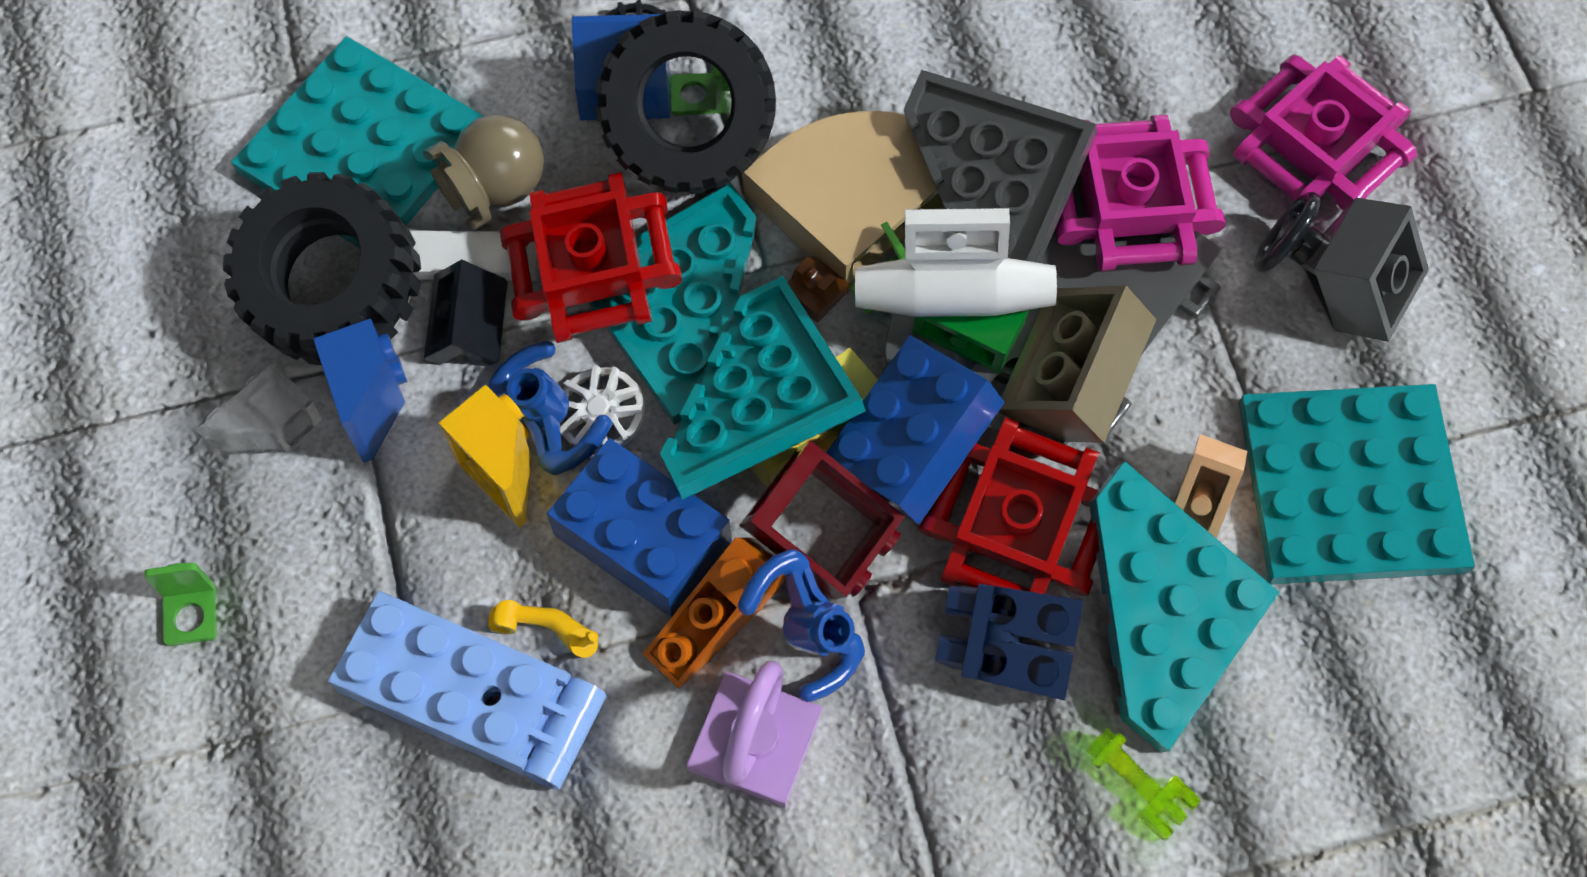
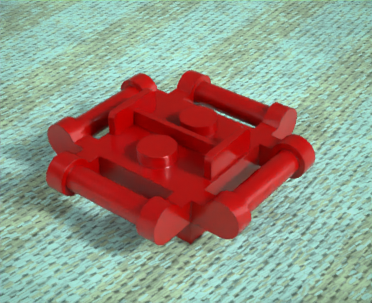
[499,172,682,343]
[918,417,1100,596]

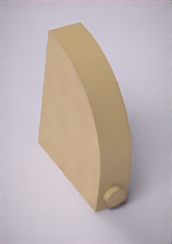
[743,111,944,285]

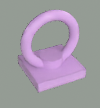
[687,661,823,808]

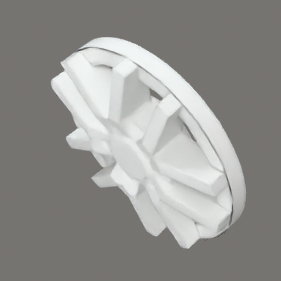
[559,365,645,454]

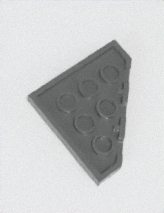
[903,69,1097,263]

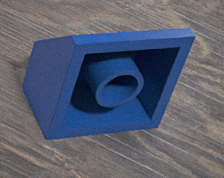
[572,14,671,121]
[313,318,408,463]

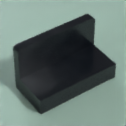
[424,259,507,365]

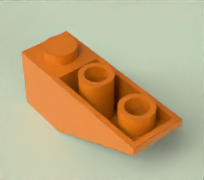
[643,537,786,688]

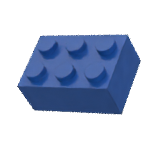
[826,335,1005,525]
[546,438,732,618]

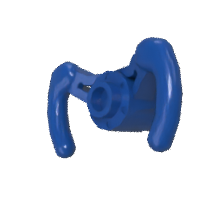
[487,341,612,475]
[737,549,865,702]

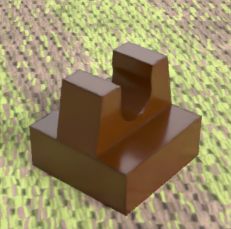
[787,256,849,323]

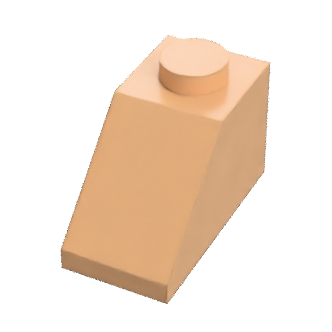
[1174,434,1247,538]

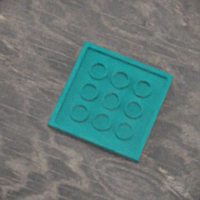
[231,36,484,248]
[1238,384,1475,585]

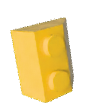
[439,384,532,528]

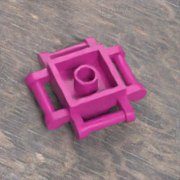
[1229,54,1417,211]
[1055,114,1226,272]

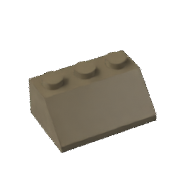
[999,285,1157,443]

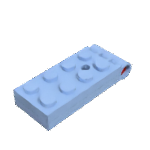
[328,591,607,791]

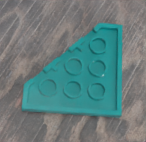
[588,183,757,425]
[660,276,866,500]
[1089,461,1280,753]

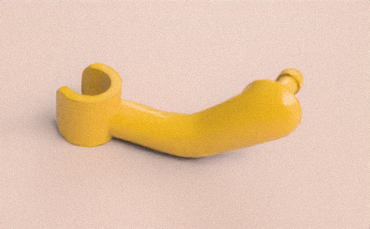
[488,600,599,658]

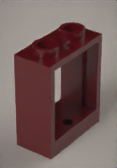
[739,440,905,600]

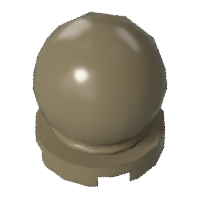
[423,114,544,231]

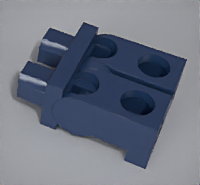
[935,583,1084,701]

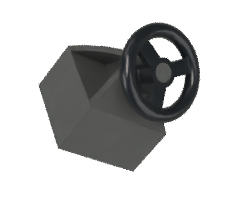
[1254,192,1429,342]

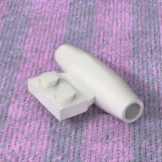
[855,208,1057,317]

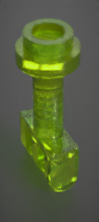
[1086,728,1201,841]

